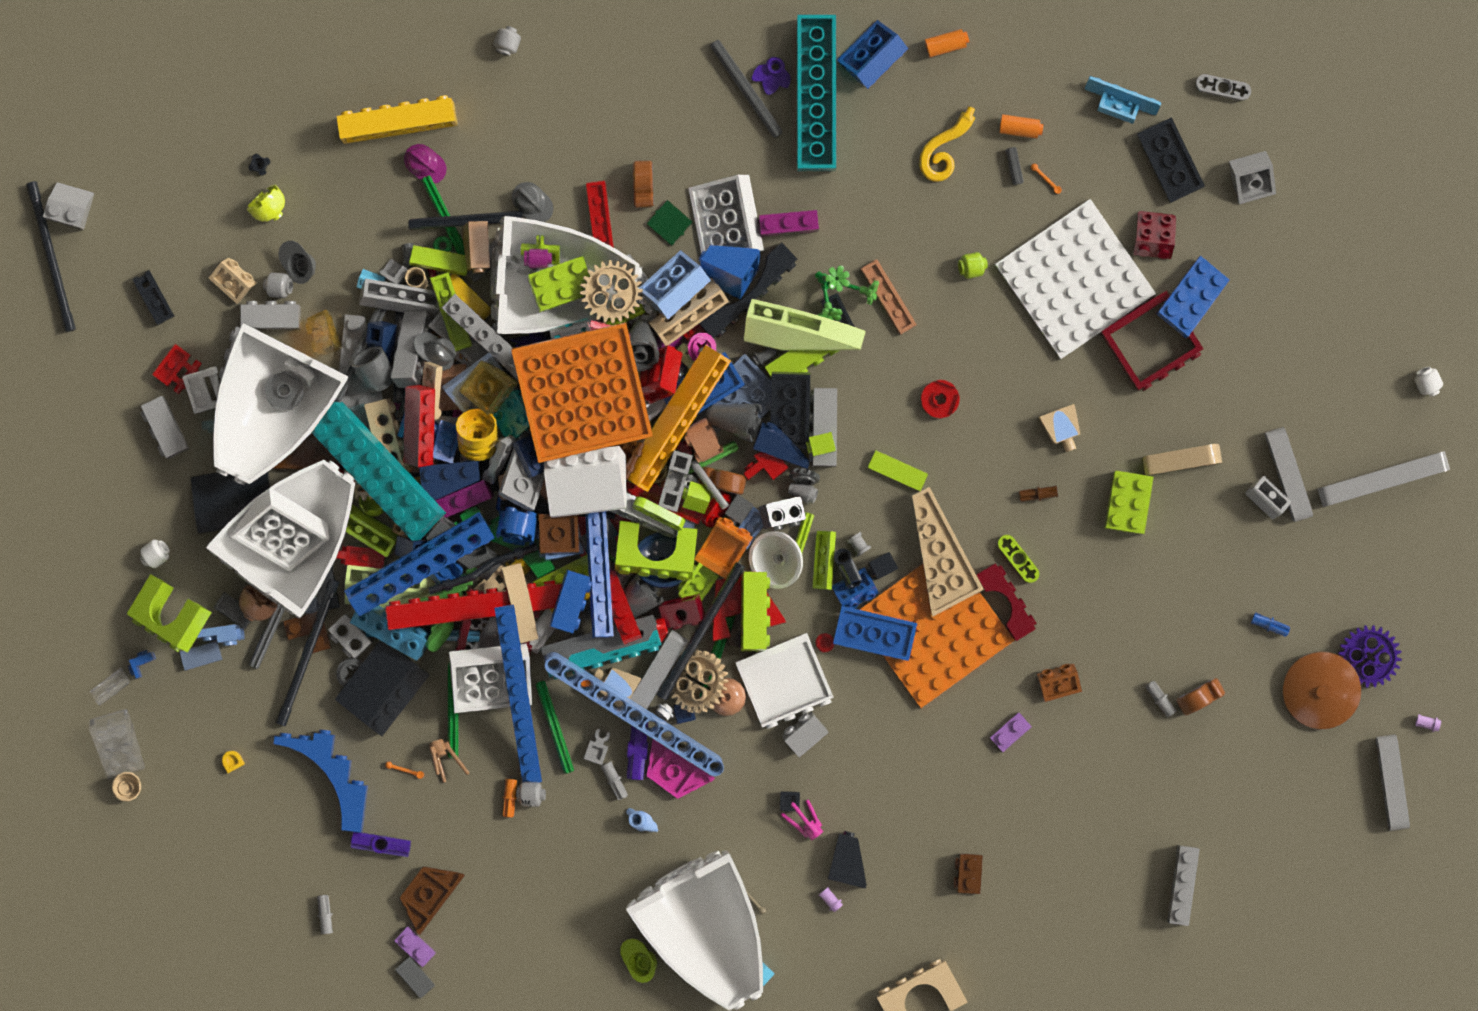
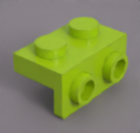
[677,563,719,601]

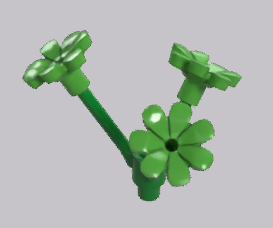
[815,266,879,321]

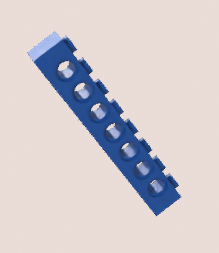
[344,512,494,617]

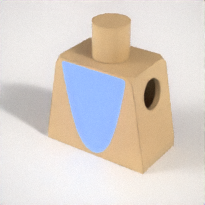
[1038,404,1080,452]
[594,667,642,707]

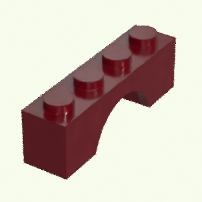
[976,563,1037,641]

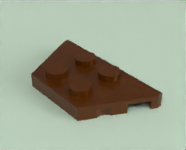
[400,866,465,935]

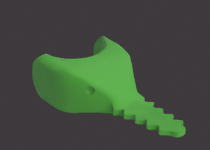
[420,567,477,652]

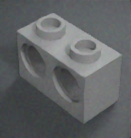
[328,614,373,658]

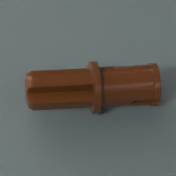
[1019,485,1058,502]

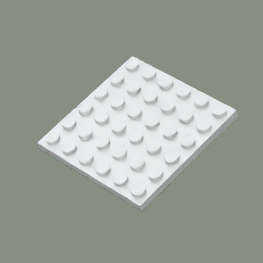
[995,199,1156,360]

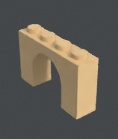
[876,959,968,1011]

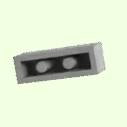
[241,301,301,329]
[140,396,189,459]

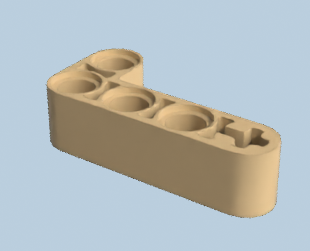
[1142,444,1222,476]

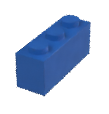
[549,570,592,633]

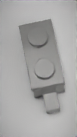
[482,435,516,485]

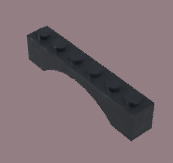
[699,242,798,338]

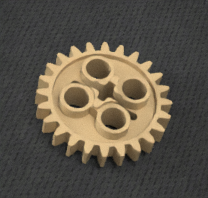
[580,260,643,324]
[671,650,728,714]

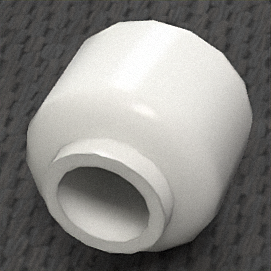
[1414,367,1443,397]
[140,540,170,568]

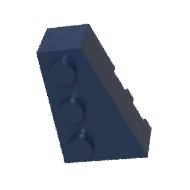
[419,461,481,501]

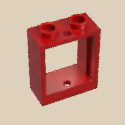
[640,345,683,404]

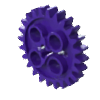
[1338,625,1402,688]

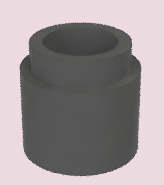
[351,346,393,393]

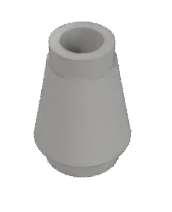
[788,483,818,504]

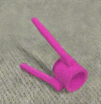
[781,800,823,841]

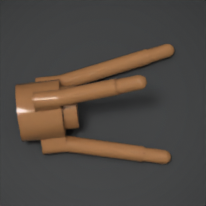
[429,739,469,783]

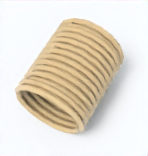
[405,267,428,289]

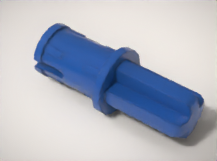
[1251,612,1290,637]

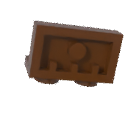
[954,853,983,894]

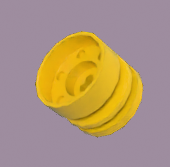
[456,409,498,461]

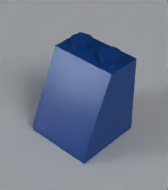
[699,245,760,299]

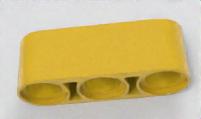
[450,274,491,320]

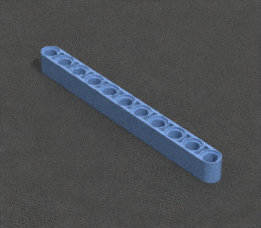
[544,652,724,776]

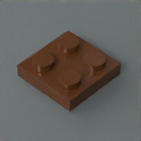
[538,514,579,554]

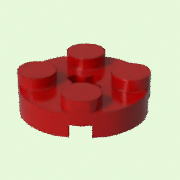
[921,380,960,419]

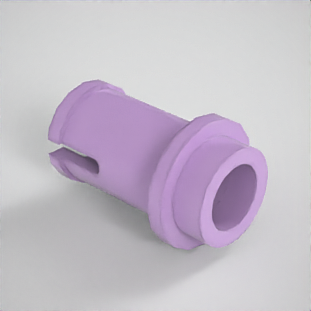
[1415,714,1441,732]
[819,887,843,912]

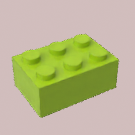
[527,256,590,313]
[1104,470,1154,535]

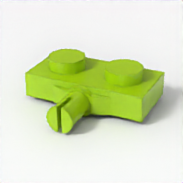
[521,235,560,265]

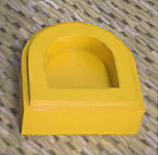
[222,751,245,774]

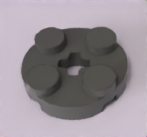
[265,371,304,411]

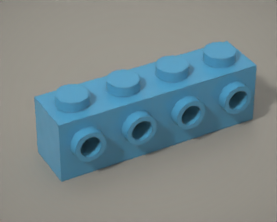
[350,606,430,661]

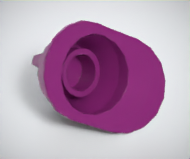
[404,144,447,184]

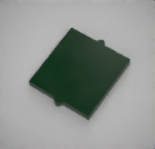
[647,200,693,246]

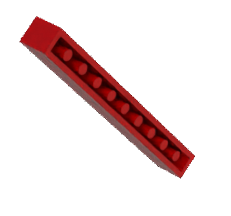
[385,580,562,630]

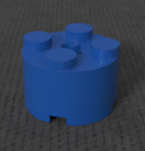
[496,507,538,546]

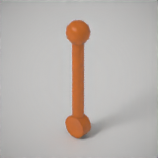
[1031,163,1062,194]
[385,761,424,779]

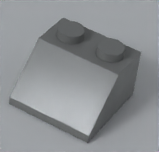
[1229,151,1276,204]
[43,182,95,230]

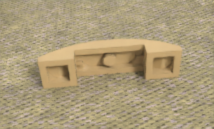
[502,563,538,643]

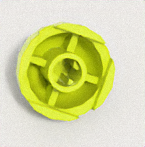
[246,184,285,222]

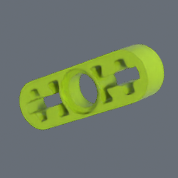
[632,497,685,531]
[998,535,1039,583]

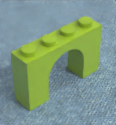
[615,521,697,581]
[127,574,212,653]

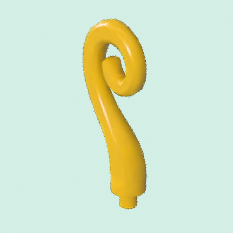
[919,106,975,182]

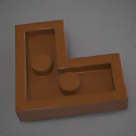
[283,612,332,653]

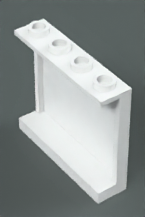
[736,633,834,729]

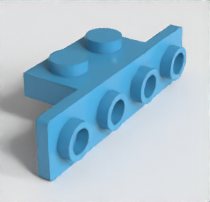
[1084,76,1161,124]

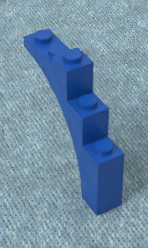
[274,729,368,832]

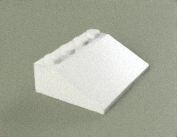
[689,175,764,254]
[544,446,626,518]
[231,488,329,572]
[449,644,532,713]

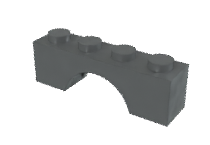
[426,516,501,581]

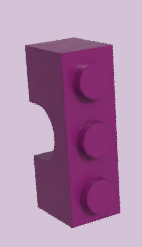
[759,210,819,237]
[436,479,495,517]

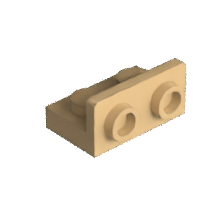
[209,258,257,304]

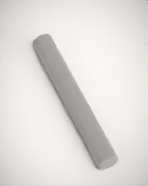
[690,460,729,509]

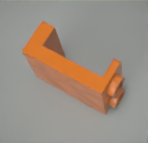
[694,517,753,579]

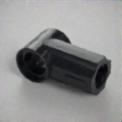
[834,548,863,589]

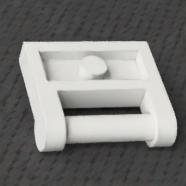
[183,366,220,414]

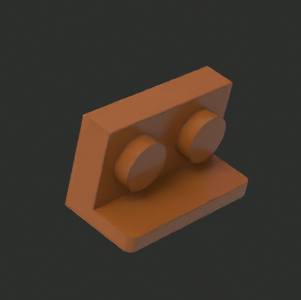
[1037,664,1082,702]

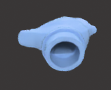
[626,808,658,832]

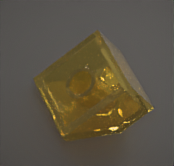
[305,309,342,356]
[459,360,518,415]

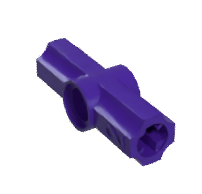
[627,722,649,780]
[351,832,411,857]

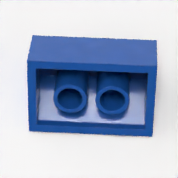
[837,20,909,89]

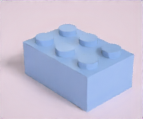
[638,250,711,319]

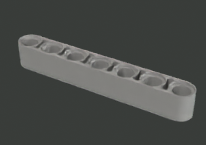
[1317,451,1450,507]

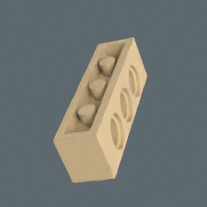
[649,278,729,346]
[364,398,411,473]

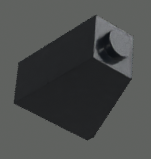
[828,831,867,889]

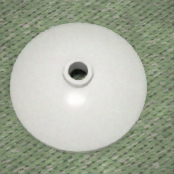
[749,531,803,589]

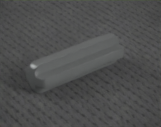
[1006,147,1024,185]

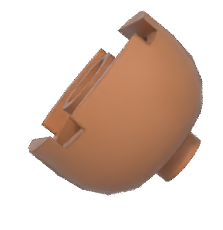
[239,585,278,621]
[709,678,746,716]

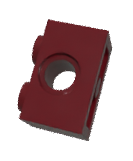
[659,594,705,630]

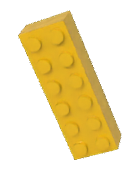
[337,96,458,144]

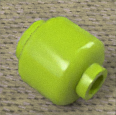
[958,252,988,279]

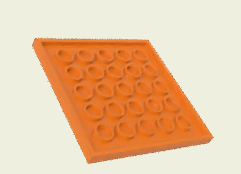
[511,322,653,463]
[860,564,1015,708]

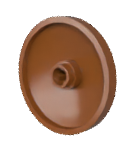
[1283,651,1361,729]

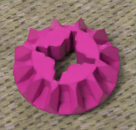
[686,333,716,361]

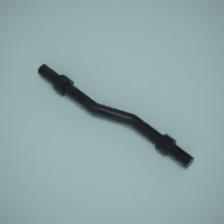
[428,544,539,595]

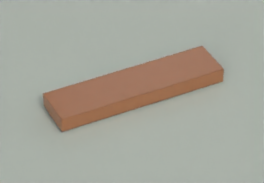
[860,259,917,335]

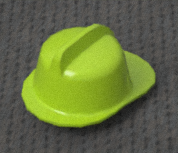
[620,938,657,983]

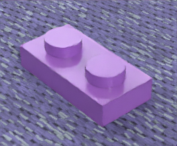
[990,712,1032,752]
[395,926,436,967]

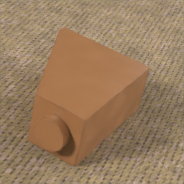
[461,221,490,274]

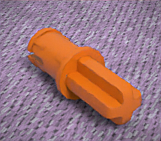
[502,779,517,818]

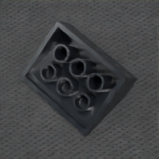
[191,472,271,534]
[335,640,430,736]

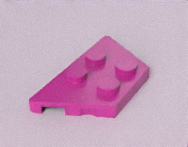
[647,739,715,799]

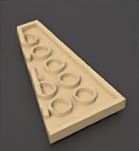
[912,487,984,617]

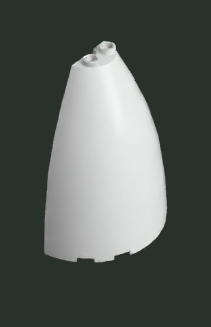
[490,216,642,334]
[214,323,348,485]
[206,460,355,619]
[626,850,763,1010]

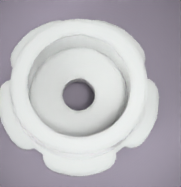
[655,703,673,721]

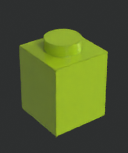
[806,432,836,457]
[681,481,711,514]

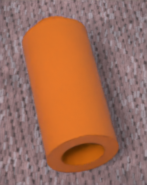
[924,29,969,58]
[999,114,1044,139]

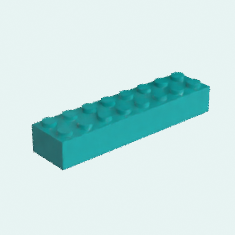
[797,15,836,171]
[311,402,446,541]

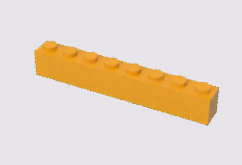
[628,345,731,492]

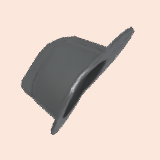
[512,182,554,222]
[278,241,316,284]
[414,332,456,371]

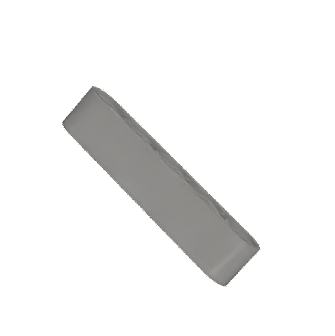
[1265,427,1313,522]
[611,493,678,538]
[629,630,689,718]
[1376,734,1410,831]

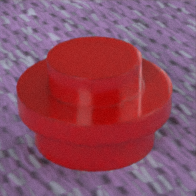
[815,633,835,652]

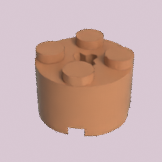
[684,417,724,463]

